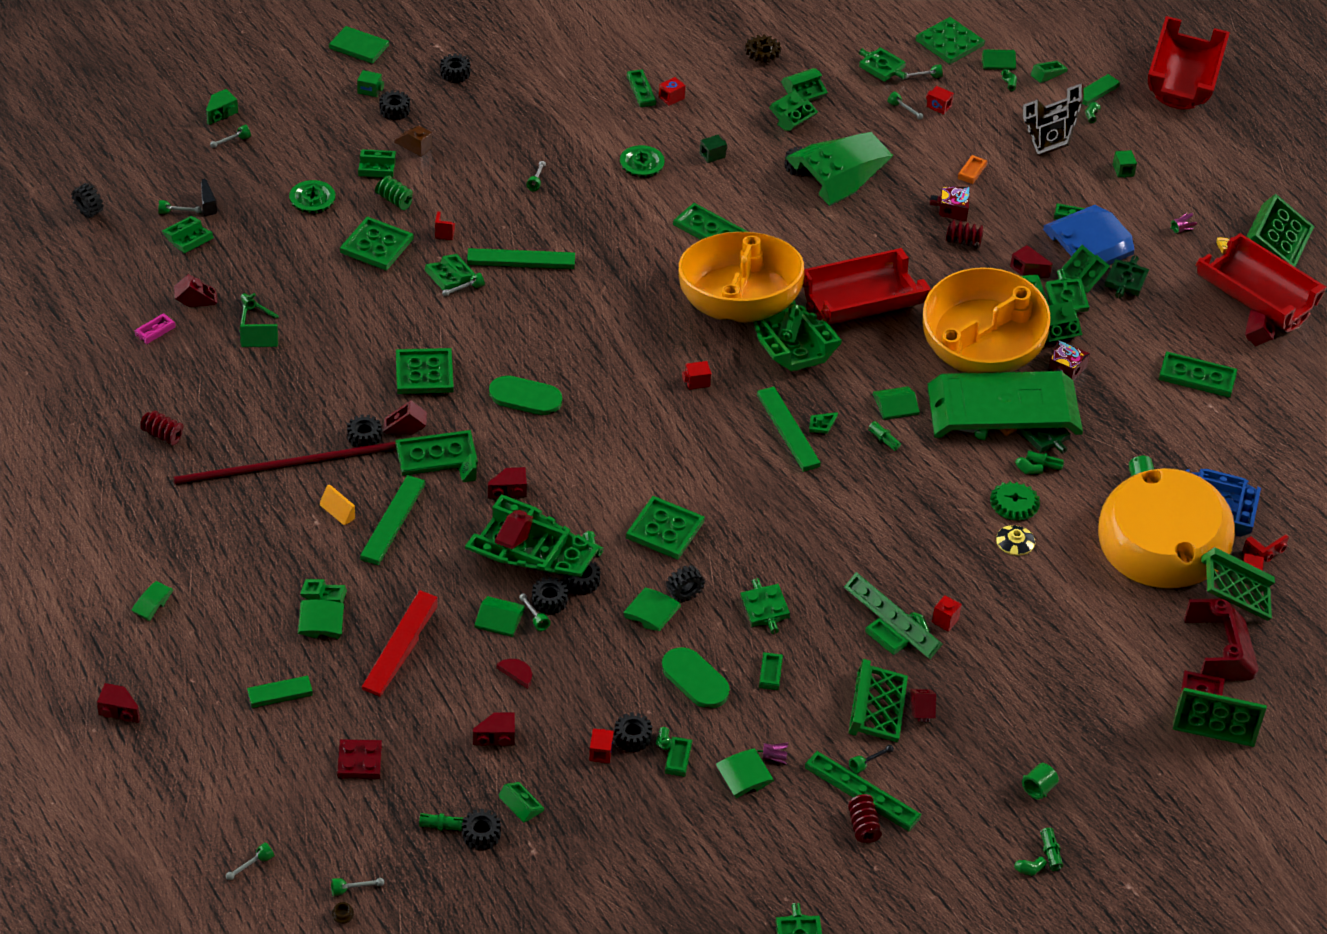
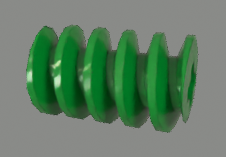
[375,176,413,210]

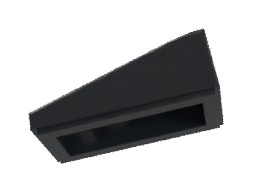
[201,178,217,216]

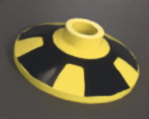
[996,525,1035,556]

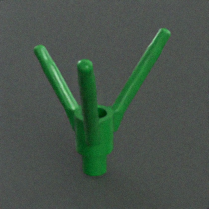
[240,293,279,325]

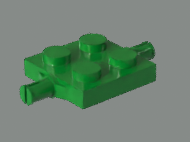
[859,47,907,82]
[1045,269,1089,318]
[740,578,790,634]
[775,903,822,934]

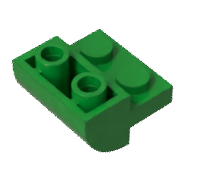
[781,68,828,101]
[769,90,818,131]
[1046,301,1082,343]

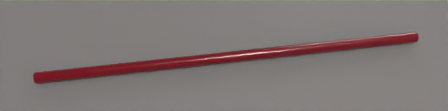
[173,442,396,484]

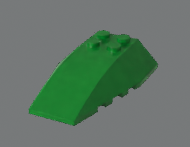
[786,132,893,206]
[753,300,842,371]
[465,494,599,576]

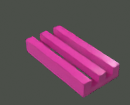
[134,313,176,345]

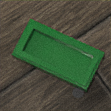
[865,618,908,655]
[759,652,783,690]
[665,736,692,777]

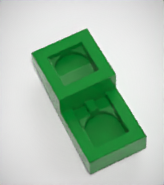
[300,579,347,603]
[131,581,173,621]

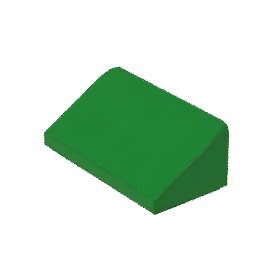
[981,49,1016,70]
[240,324,278,347]
[499,782,545,822]

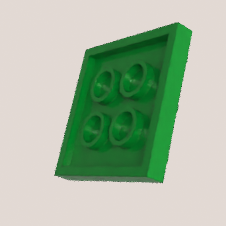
[915,17,985,64]
[340,216,414,271]
[396,348,454,394]
[626,496,705,560]

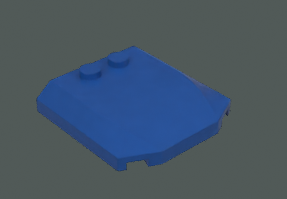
[1043,205,1135,265]
[1186,469,1261,537]

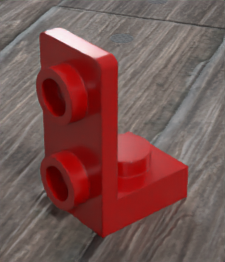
[1242,534,1289,563]

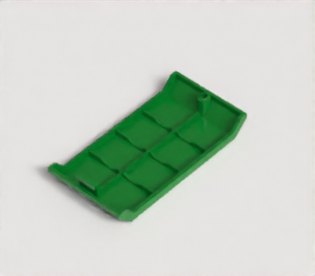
[927,371,1083,438]

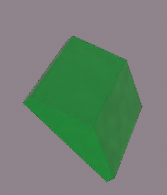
[873,386,920,420]
[474,596,525,637]

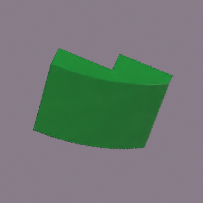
[358,149,396,178]
[162,216,214,253]
[1061,245,1110,293]
[424,254,475,290]
[623,588,681,631]
[298,600,344,639]
[716,748,774,799]

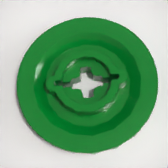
[620,145,665,177]
[289,180,335,213]
[990,481,1040,520]

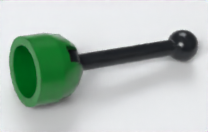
[849,745,894,774]

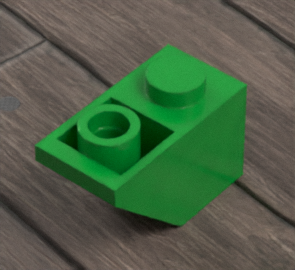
[206,89,238,125]

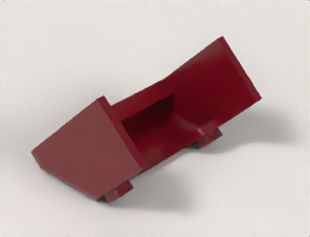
[1184,598,1259,681]

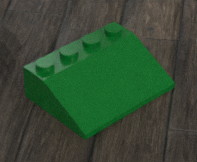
[1246,194,1314,267]
[1172,688,1267,747]

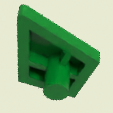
[809,412,838,434]

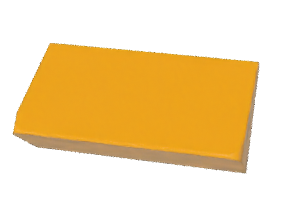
[320,485,355,525]

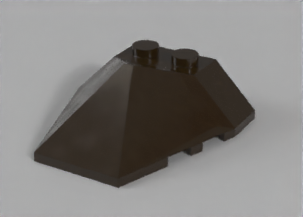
[1023,83,1084,156]

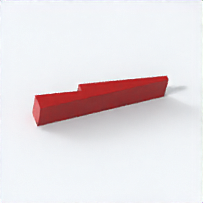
[362,590,437,697]

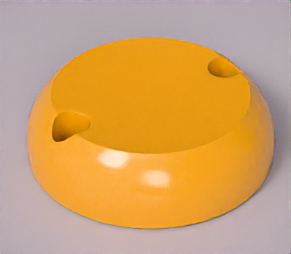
[678,232,804,323]
[922,268,1050,373]
[1098,468,1235,588]

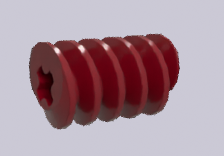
[946,220,984,247]
[140,410,184,446]
[848,794,882,843]

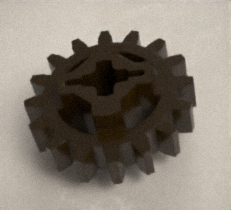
[745,34,781,63]

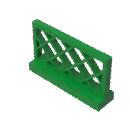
[1201,547,1275,621]
[848,659,908,742]

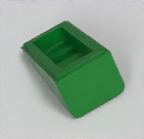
[1031,61,1068,83]

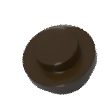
[332,902,354,924]

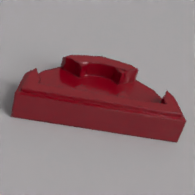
[496,658,532,689]

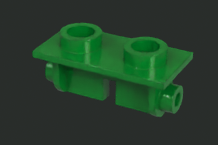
[778,304,804,343]

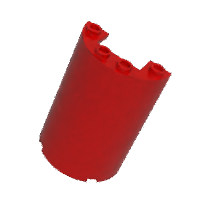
[1148,16,1230,109]
[1196,233,1326,332]
[802,248,931,325]

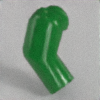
[1001,69,1017,91]
[1085,102,1101,123]
[1015,457,1043,474]
[582,531,604,556]
[908,612,930,633]
[656,727,672,750]
[1014,857,1047,876]

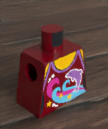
[929,187,970,222]
[1048,340,1090,380]

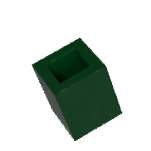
[699,135,728,163]

